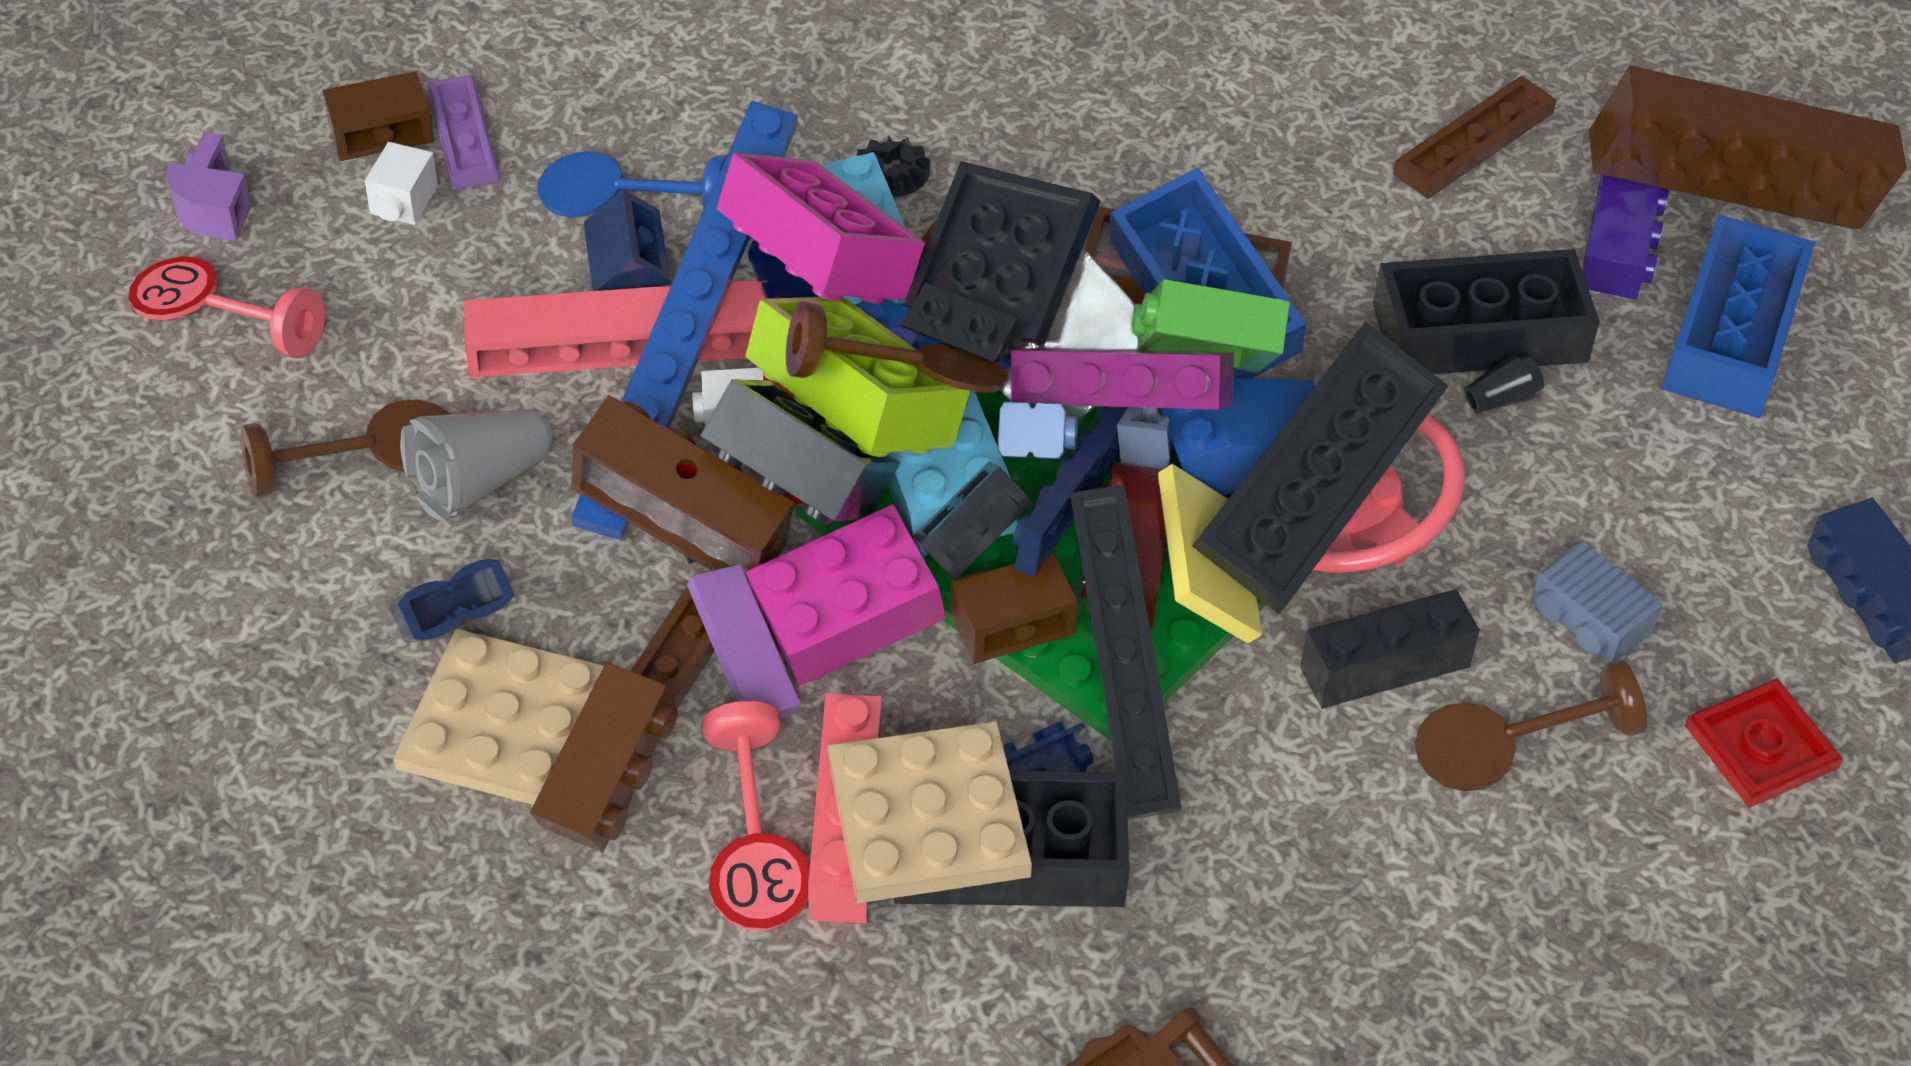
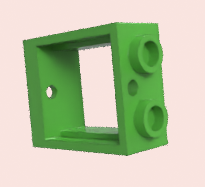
[1130,279,1290,373]

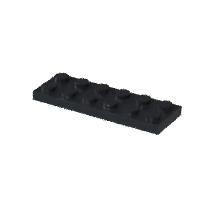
[1192,321,1448,614]

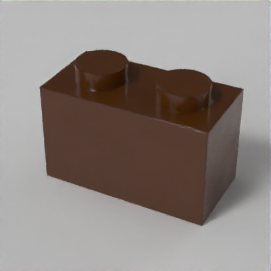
[323,71,434,161]
[950,553,1078,664]

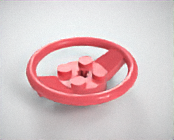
[1312,413,1465,573]

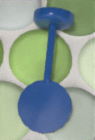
[537,151,727,218]

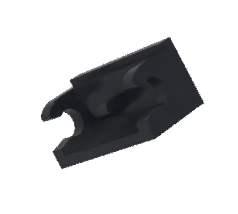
[912,461,1034,581]

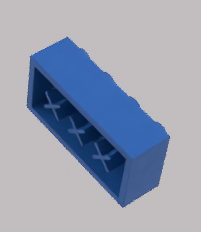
[1110,167,1306,378]
[1661,214,1815,418]

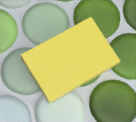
[1158,464,1262,643]

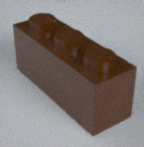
[530,661,678,853]

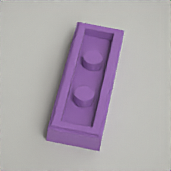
[427,75,499,190]
[687,564,801,718]

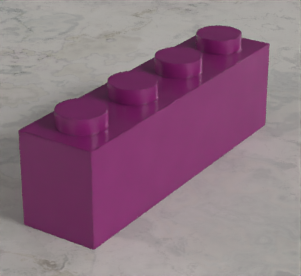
[1011,348,1234,410]

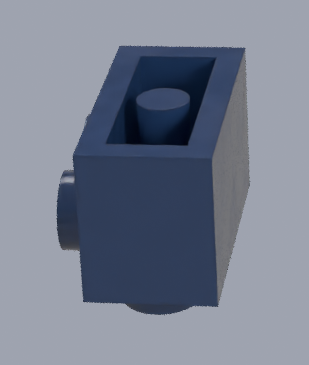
[584,189,670,291]

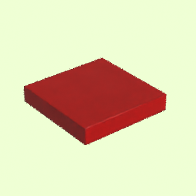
[1685,678,1843,808]

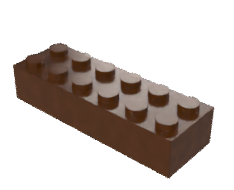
[1589,65,1907,229]

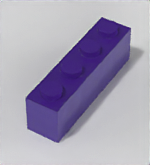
[1582,175,1669,300]

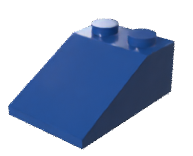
[1159,378,1315,496]

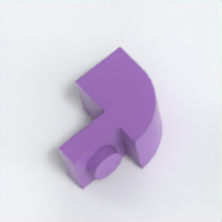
[167,132,252,241]

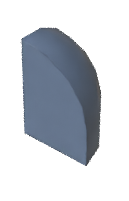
[1117,407,1172,495]

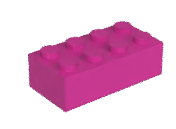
[716,152,925,304]

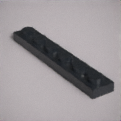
[1070,484,1181,820]

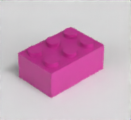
[746,504,946,686]

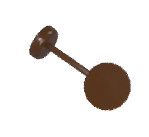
[786,301,1008,393]
[240,400,451,497]
[1415,660,1647,792]

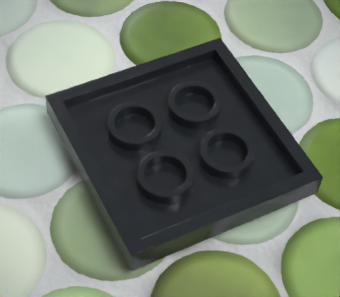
[904,161,1101,347]

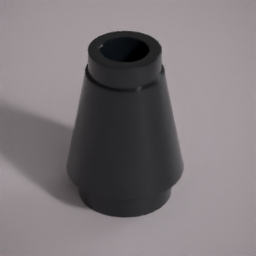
[1464,353,1544,414]

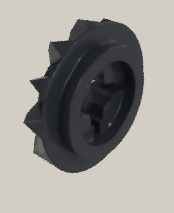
[856,135,930,197]

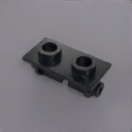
[900,283,1018,363]

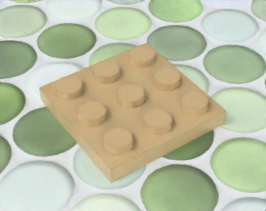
[393,629,604,805]
[827,721,1032,903]

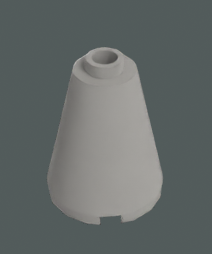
[400,409,553,520]

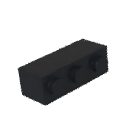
[1300,589,1480,709]

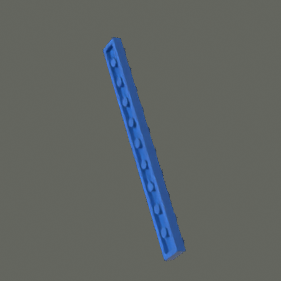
[571,100,798,540]

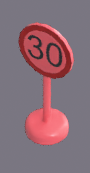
[128,256,325,359]
[701,701,810,930]

